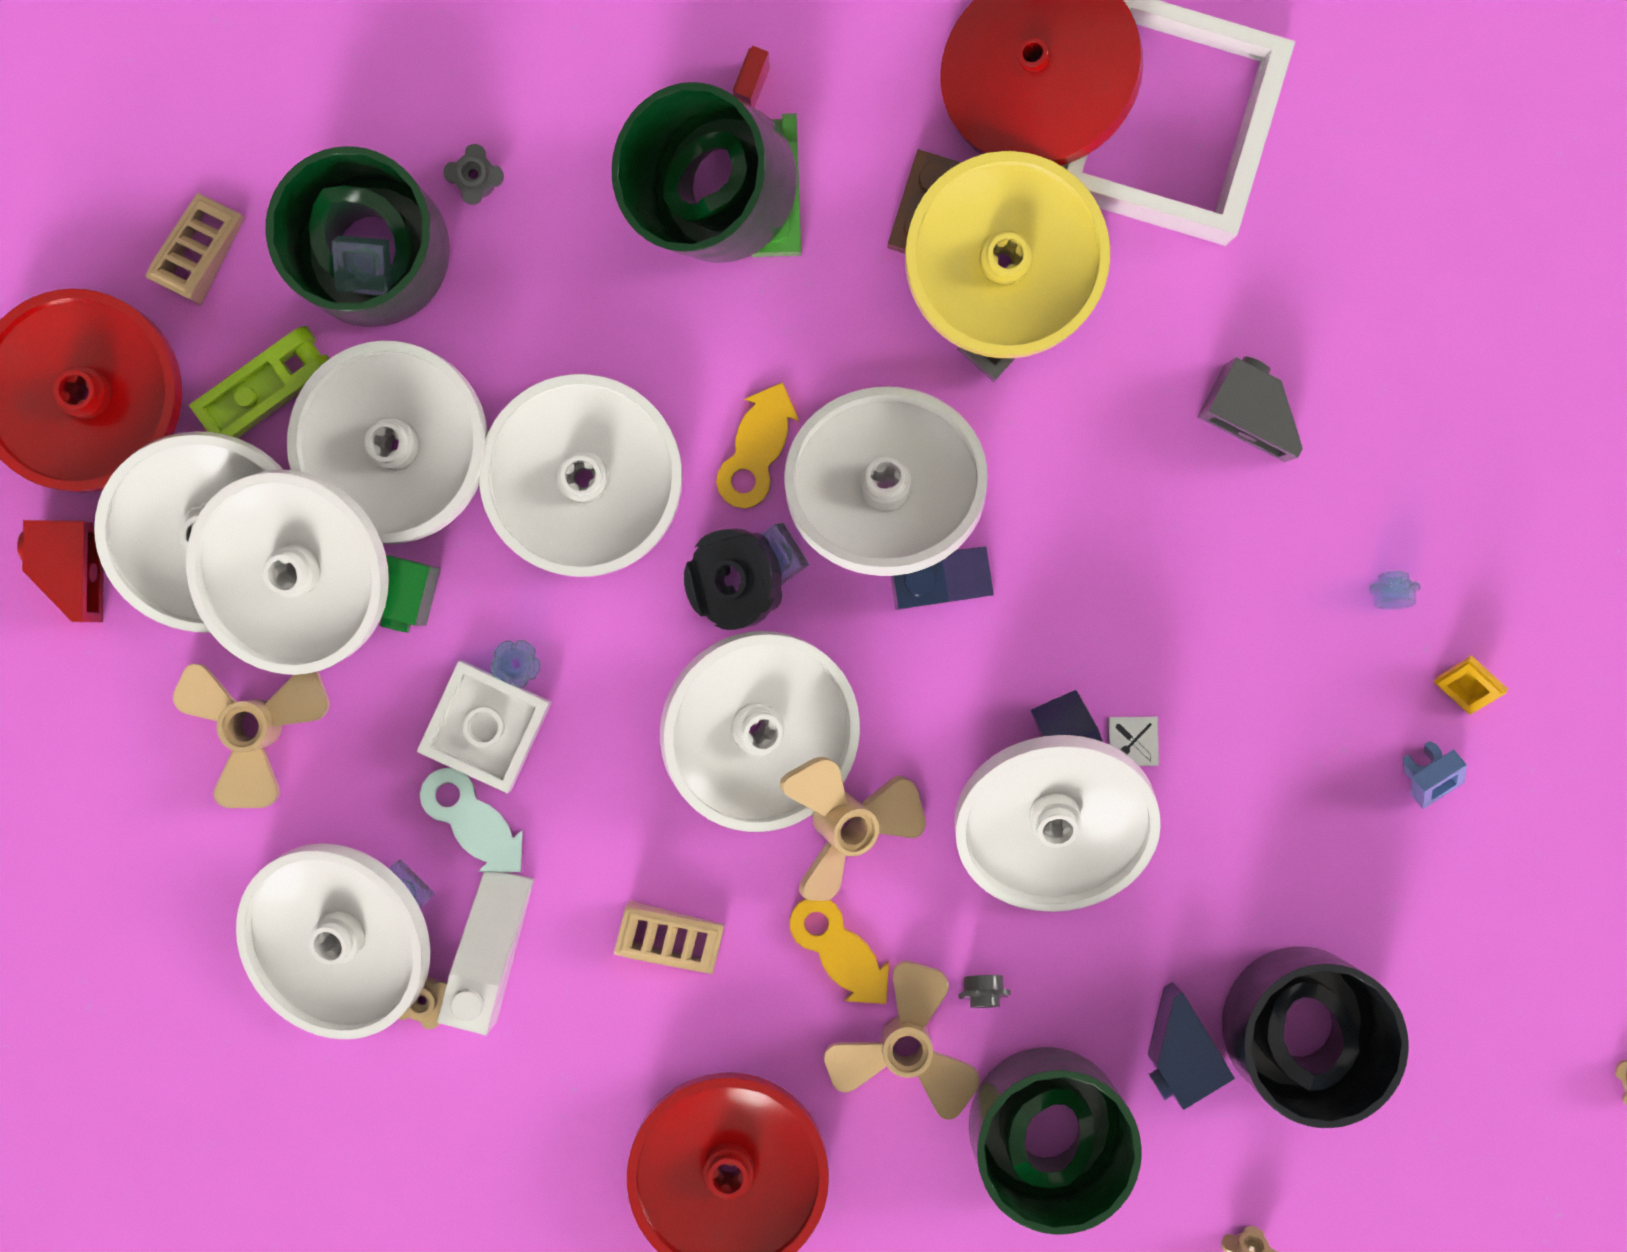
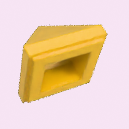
[1434,655,1508,715]

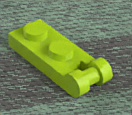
[189,326,330,438]

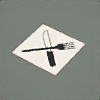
[1109,716,1159,766]

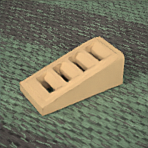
[145,193,245,305]
[614,901,725,974]

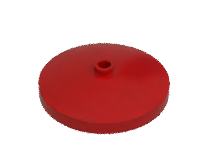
[940,0,1143,166]
[0,288,182,492]
[627,1072,829,1252]

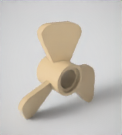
[173,664,330,808]
[780,757,926,901]
[824,961,980,1120]

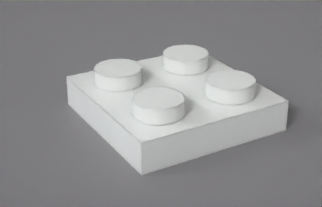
[417,661,552,793]

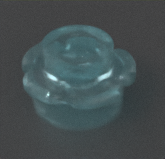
[1370,571,1421,609]
[491,640,540,688]

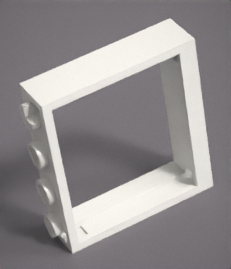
[1062,0,1295,246]

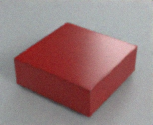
[733,45,770,108]

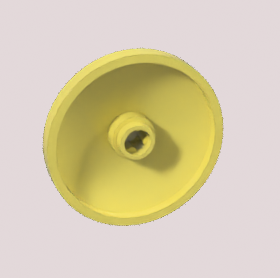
[905,151,1110,358]

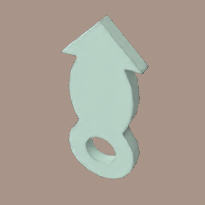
[420,768,523,872]

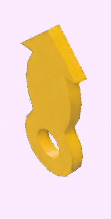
[716,382,799,509]
[789,899,889,1004]

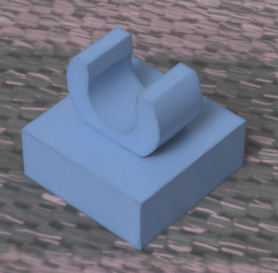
[1403,741,1467,809]

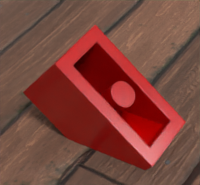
[17,520,104,622]

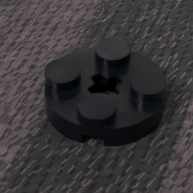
[684,528,782,630]

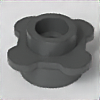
[443,144,504,205]
[958,975,1011,1008]

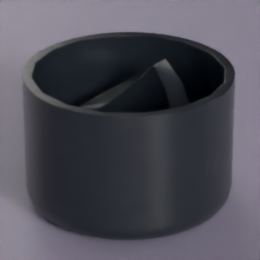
[1222,947,1409,1128]

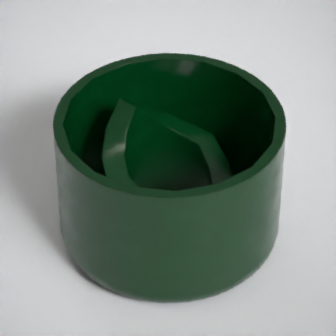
[612,82,797,263]
[265,146,450,327]
[969,1047,1142,1235]

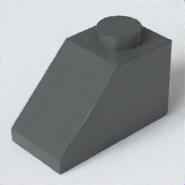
[1198,356,1303,462]

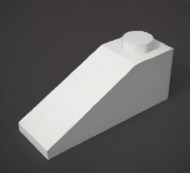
[437,872,534,1035]

